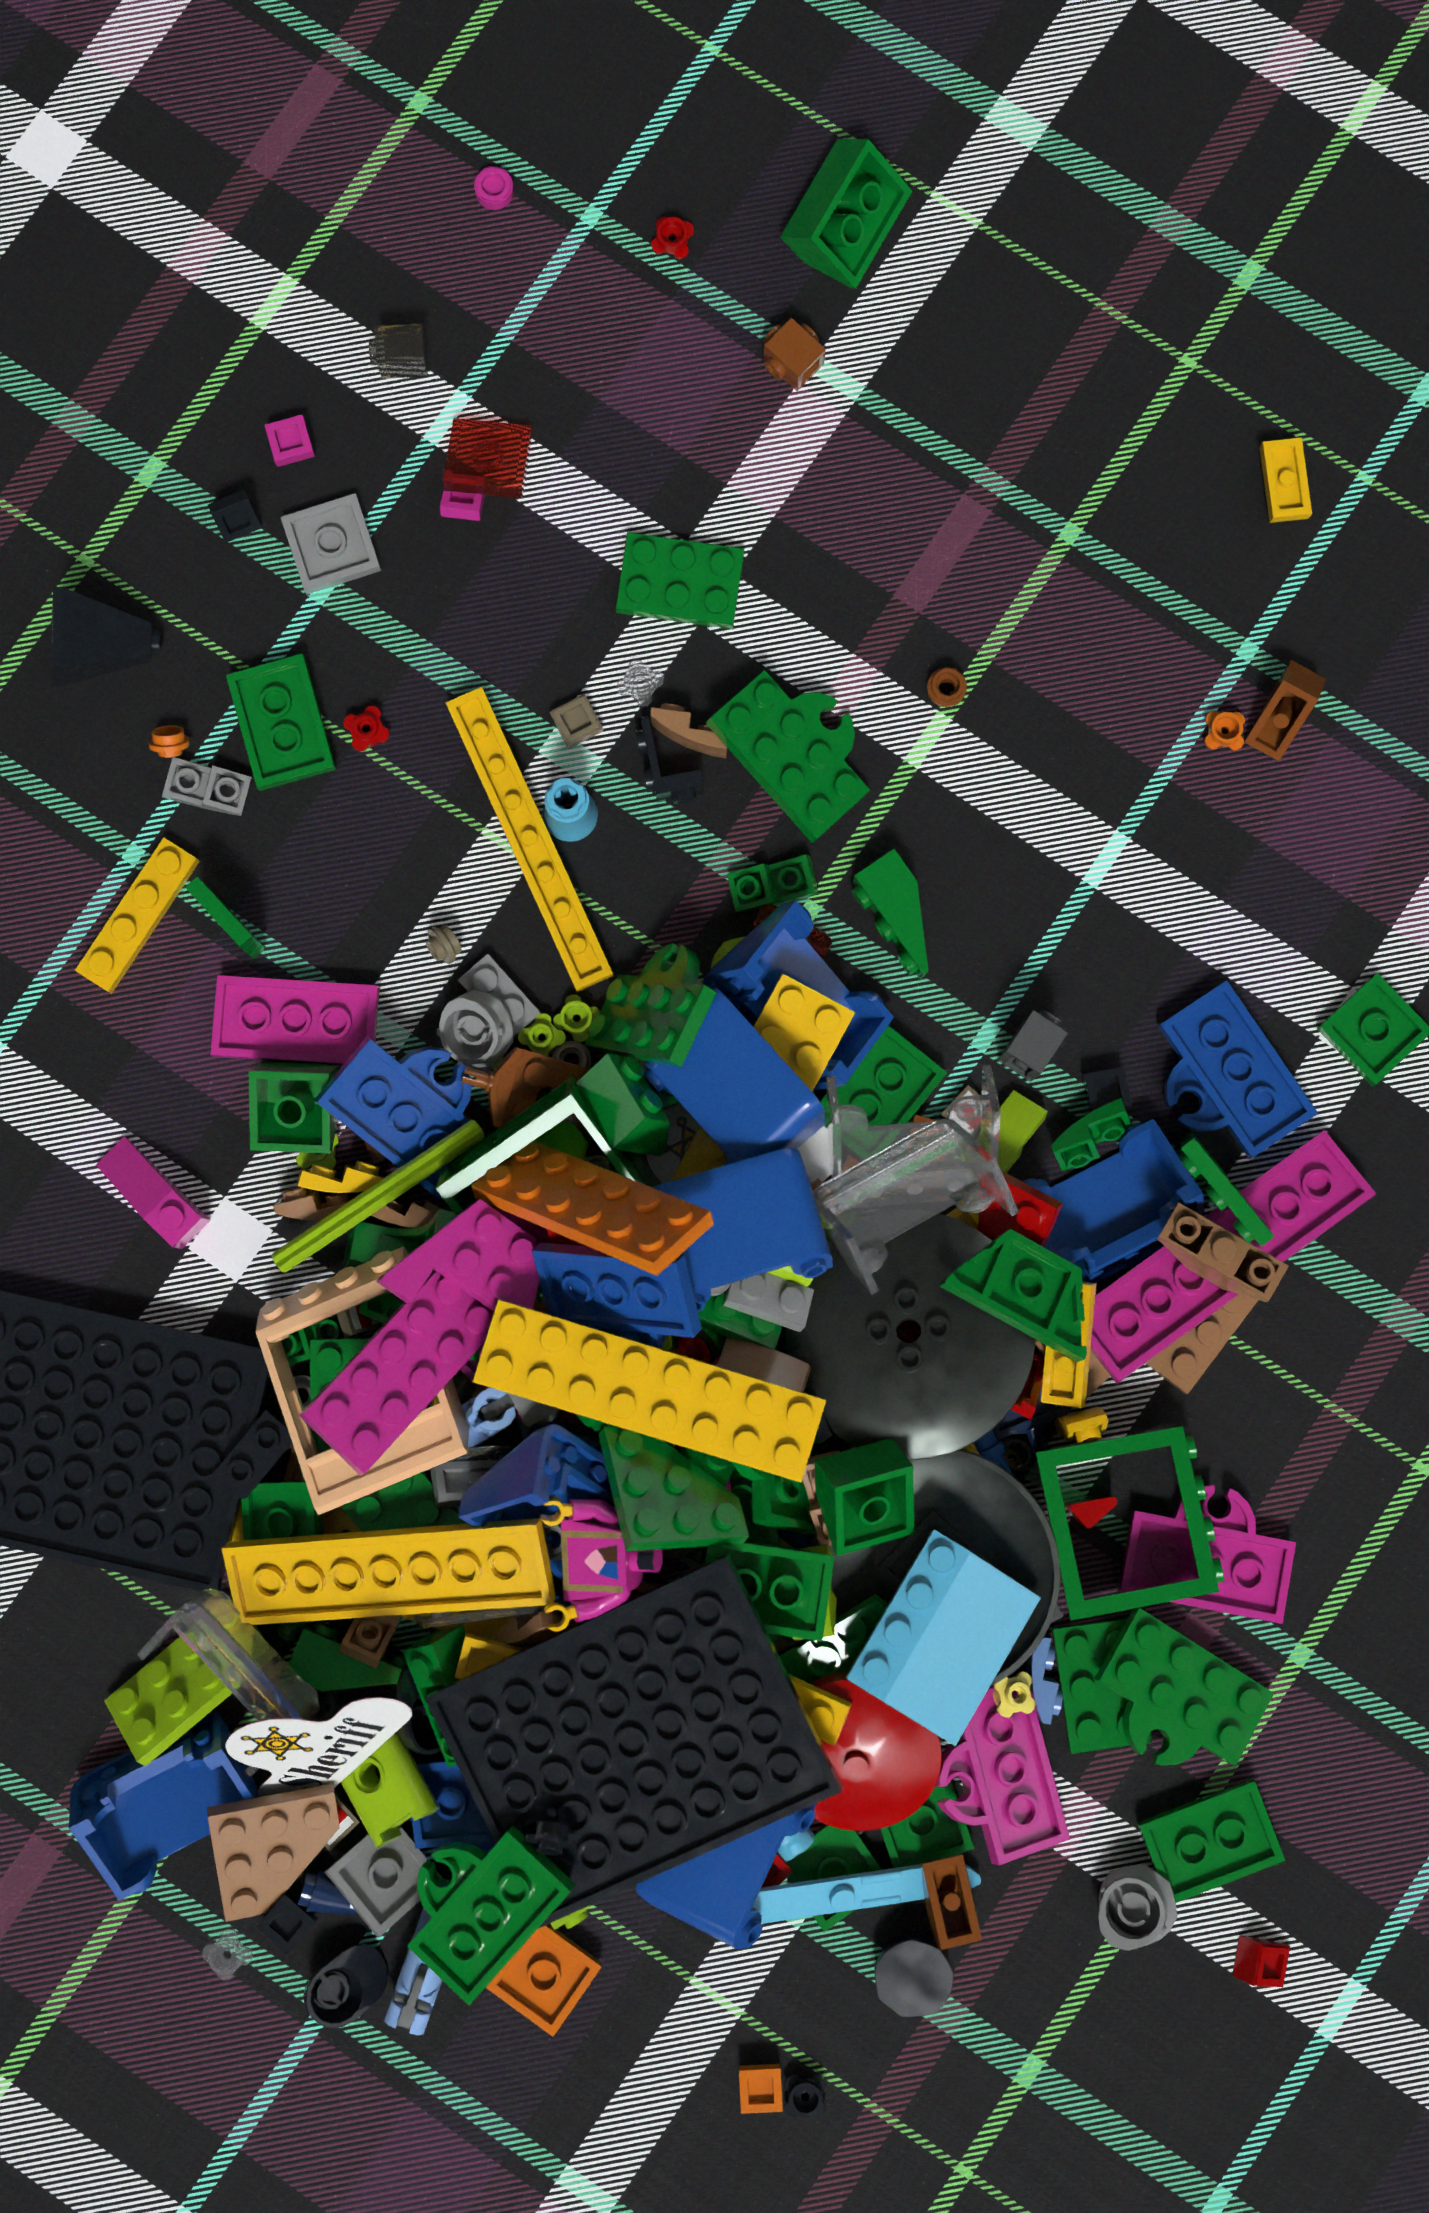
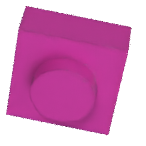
[265,414,315,467]
[440,475,486,521]

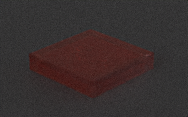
[443,418,532,498]

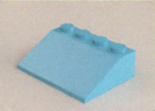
[845,1530,1041,1746]

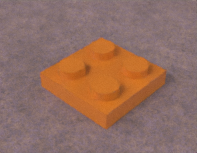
[485,1924,602,2037]

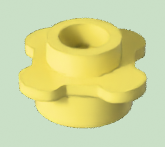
[993,1672,1035,1717]

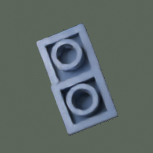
[1027,1634,1063,1725]

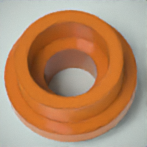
[149,725,190,758]

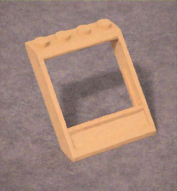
[255,1246,469,1515]

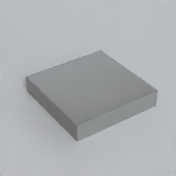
[281,493,381,595]
[325,1826,442,1937]

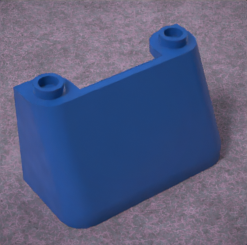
[703,900,894,1090]
[643,988,826,1166]
[1023,1119,1205,1286]
[652,1148,833,1312]
[458,1424,615,1582]
[69,1710,261,1901]
[636,1803,817,1949]

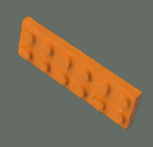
[471,1141,714,1276]

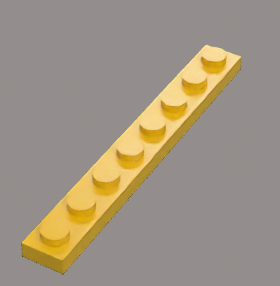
[446,687,613,992]

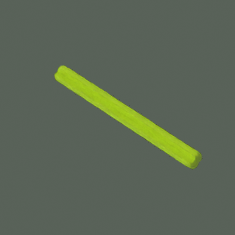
[271,1120,485,1273]

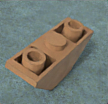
[1157,1203,1289,1303]

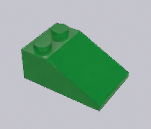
[700,1540,835,1641]

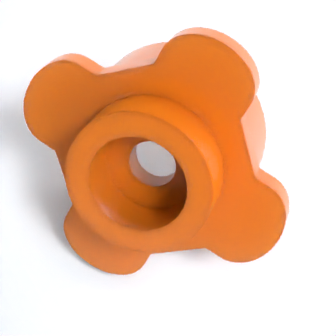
[1204,711,1245,751]

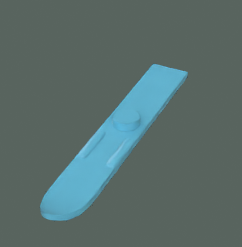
[752,1864,981,1924]

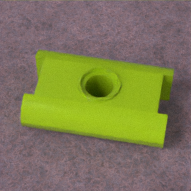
[341,1697,440,1849]

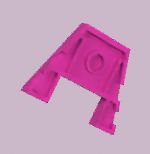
[377,1199,540,1355]

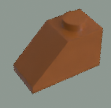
[1244,660,1326,761]
[921,1854,982,1950]

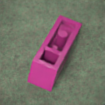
[96,1136,211,1249]

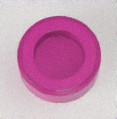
[474,167,514,210]

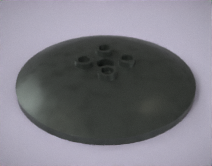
[785,1210,1035,1460]
[811,1449,1060,1686]

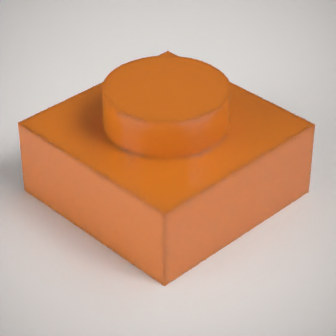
[739,2064,783,2114]

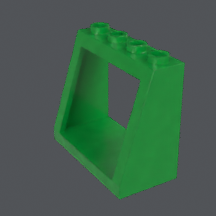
[436,1075,650,1301]
[1036,1426,1225,1620]

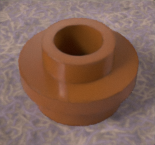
[927,667,967,707]

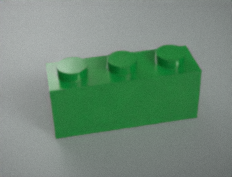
[780,139,912,289]

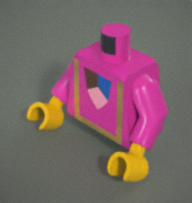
[540,1495,663,1631]

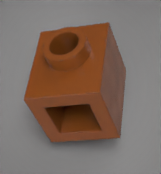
[763,317,826,391]

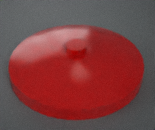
[811,1672,942,1831]

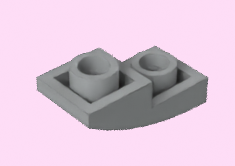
[162,757,252,816]

